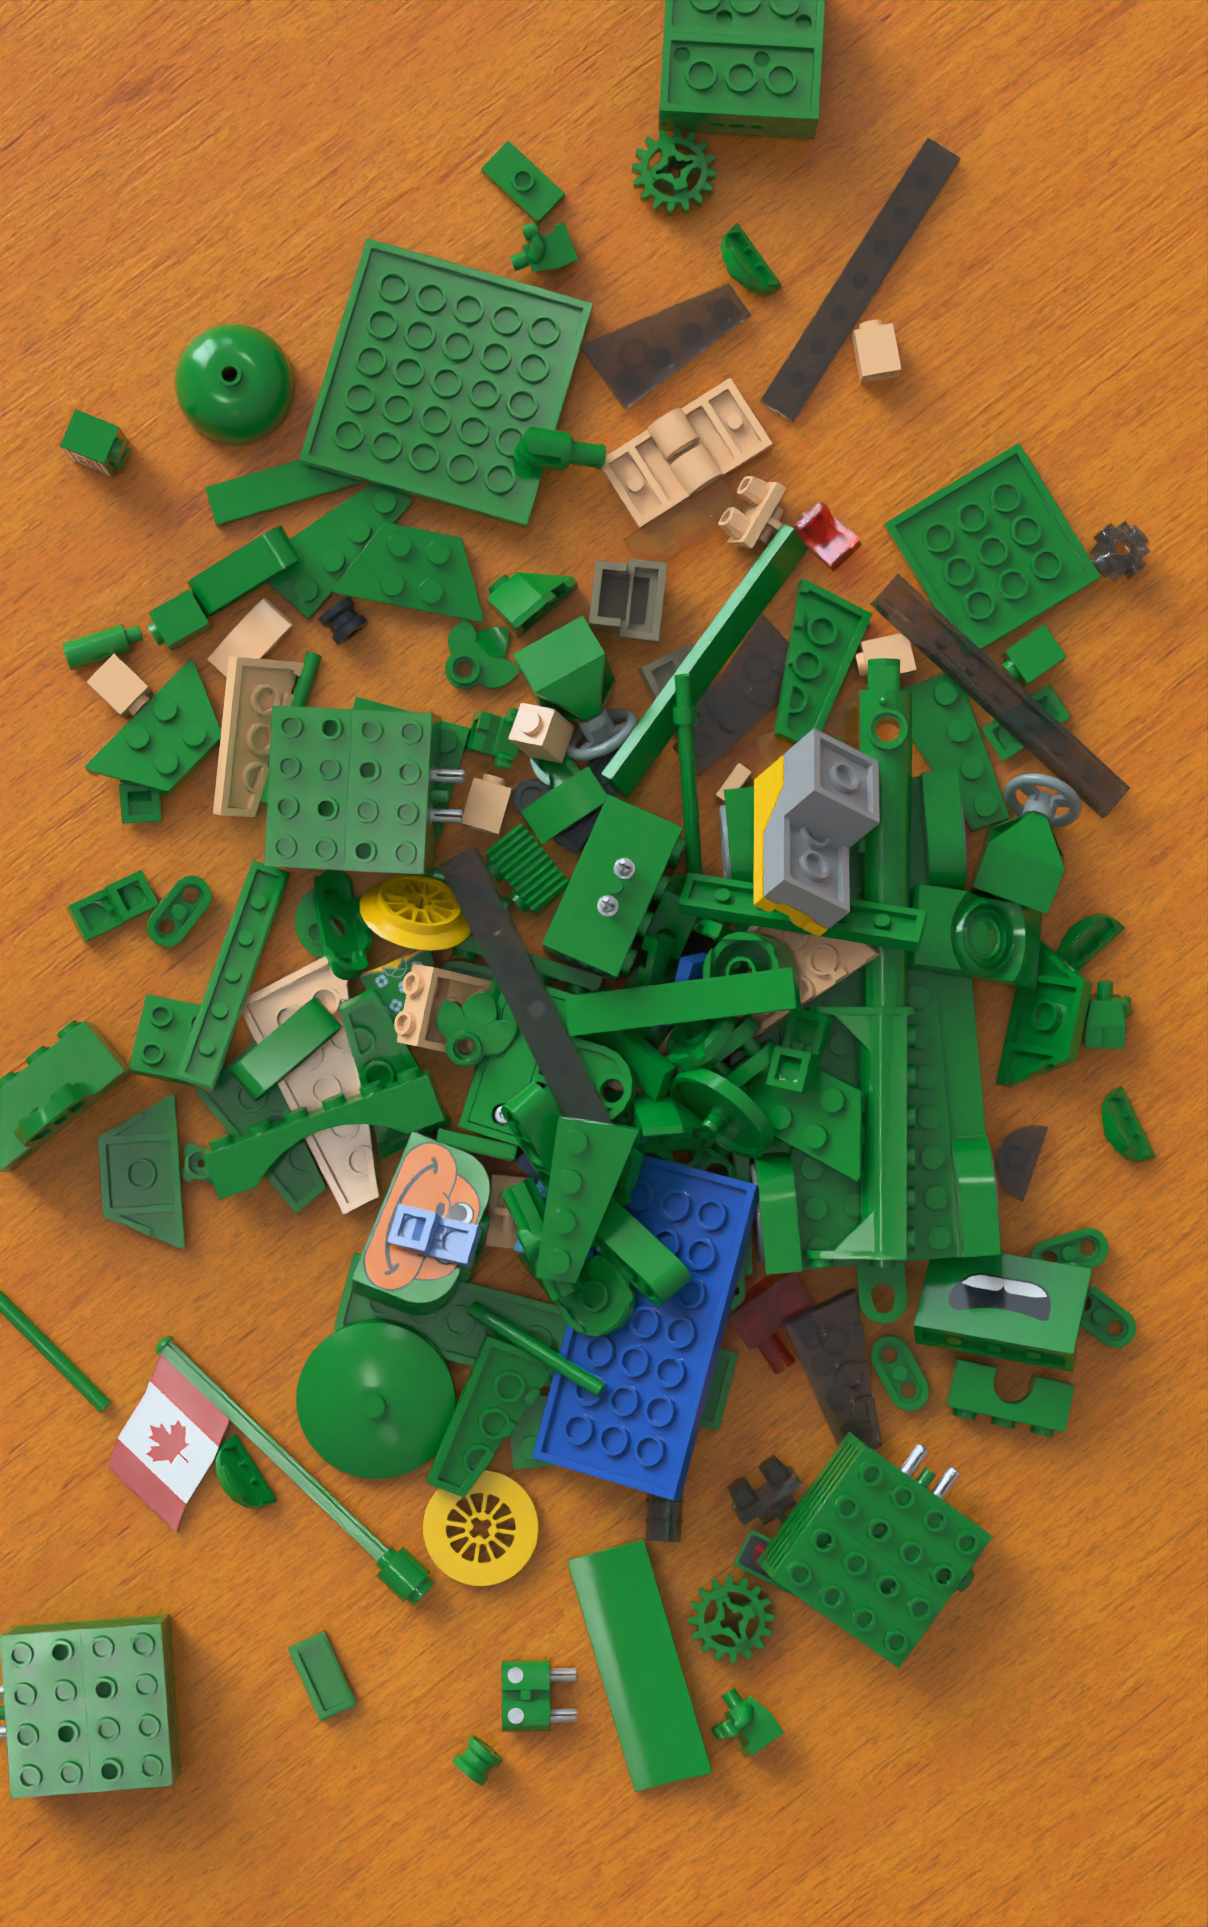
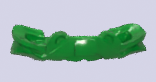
[313,870,372,980]

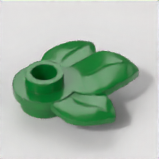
[445,619,519,690]
[437,990,517,1067]

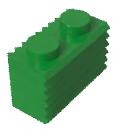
[484,823,569,915]

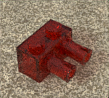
[728,1272,828,1374]

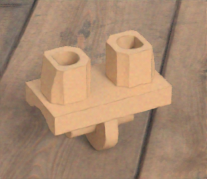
[718,476,786,549]
[486,1174,529,1248]

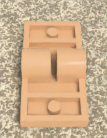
[601,378,773,530]

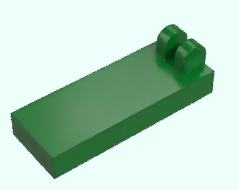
[575,1029,676,1102]

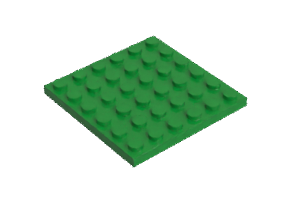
[299,238,593,529]

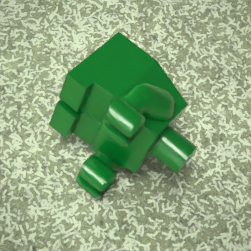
[510,222,578,272]
[464,707,525,770]
[1081,980,1132,1049]
[711,1687,784,1758]

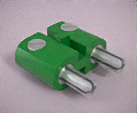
[501,1660,578,1732]

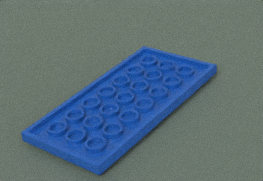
[532,1155,759,1501]

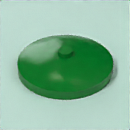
[296,1319,456,1479]

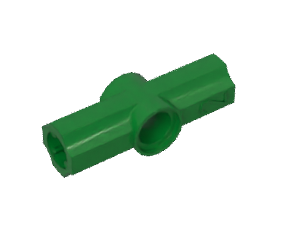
[501,1177,583,1302]

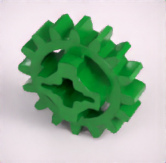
[632,127,717,216]
[688,1574,775,1663]

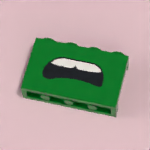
[914,1250,1092,1372]

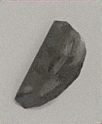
[995,1125,1048,1202]

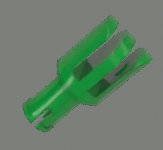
[513,427,606,471]

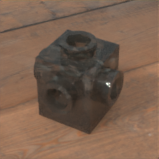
[1089,521,1150,582]

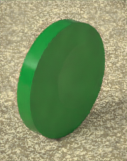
[669,1067,774,1158]

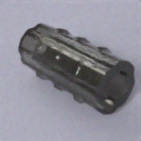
[645,1491,684,1542]

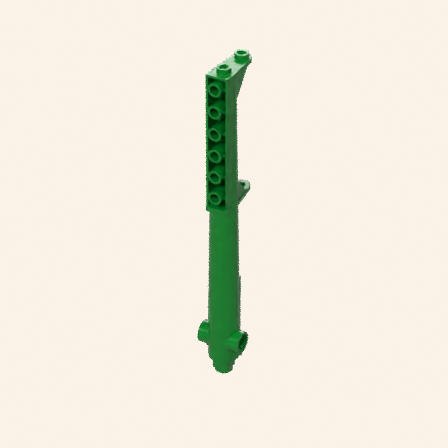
[805,658,916,1267]

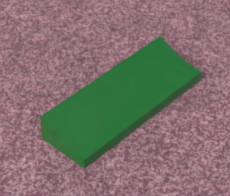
[567,1537,712,1792]

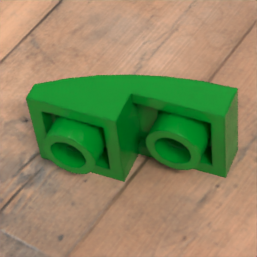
[521,766,607,846]

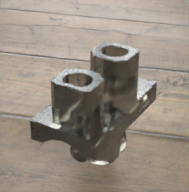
[727,1455,803,1526]

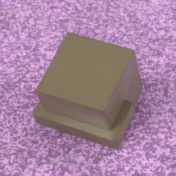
[589,558,668,643]

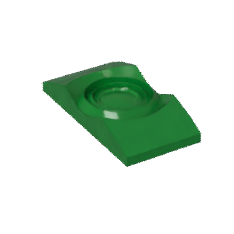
[908,885,1042,991]

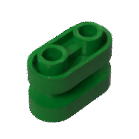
[700,1015,776,1092]

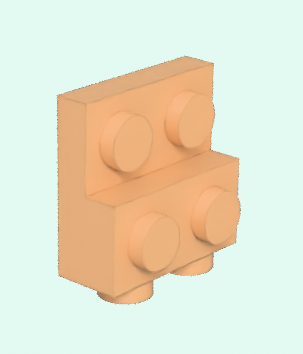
[394,964,492,1053]

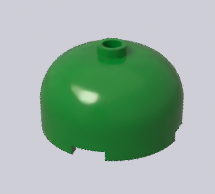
[175,324,295,446]

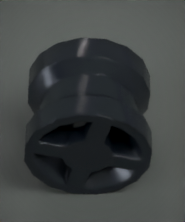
[318,597,369,646]

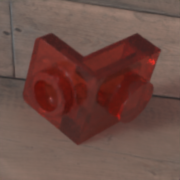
[794,501,862,572]

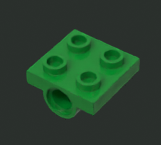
[128,994,201,1084]

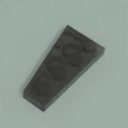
[578,283,751,410]
[672,614,789,777]
[782,1287,882,1449]

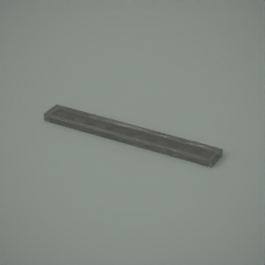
[760,138,961,423]
[870,574,1130,819]
[439,846,614,1124]

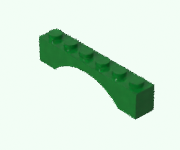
[202,1067,447,1200]

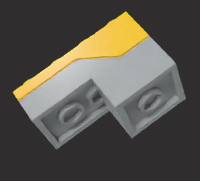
[753,728,880,937]

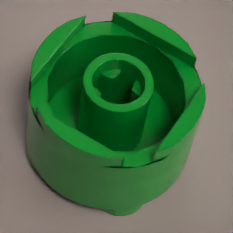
[703,932,795,1015]

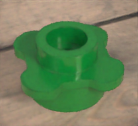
[181,1143,213,1184]

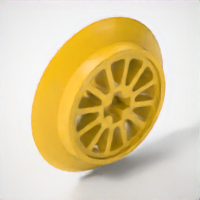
[359,874,473,951]
[423,1470,539,1586]

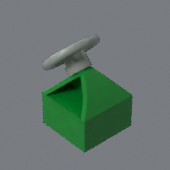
[513,615,638,761]
[972,773,1082,914]

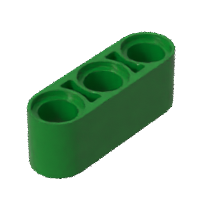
[187,526,302,617]
[229,996,342,1102]

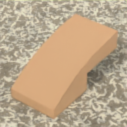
[207,598,294,677]

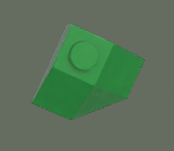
[487,572,578,639]
[626,1092,716,1154]

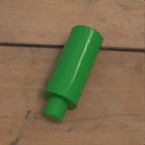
[62,624,144,670]

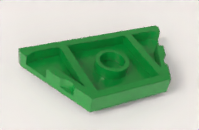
[333,522,483,623]
[85,659,221,796]
[996,939,1093,1087]
[744,1066,865,1182]
[98,1095,186,1248]

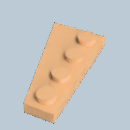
[213,656,305,817]

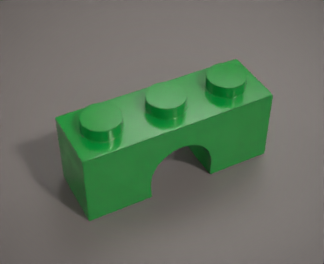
[944,1357,1075,1437]

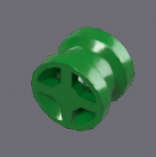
[452,1735,503,1786]

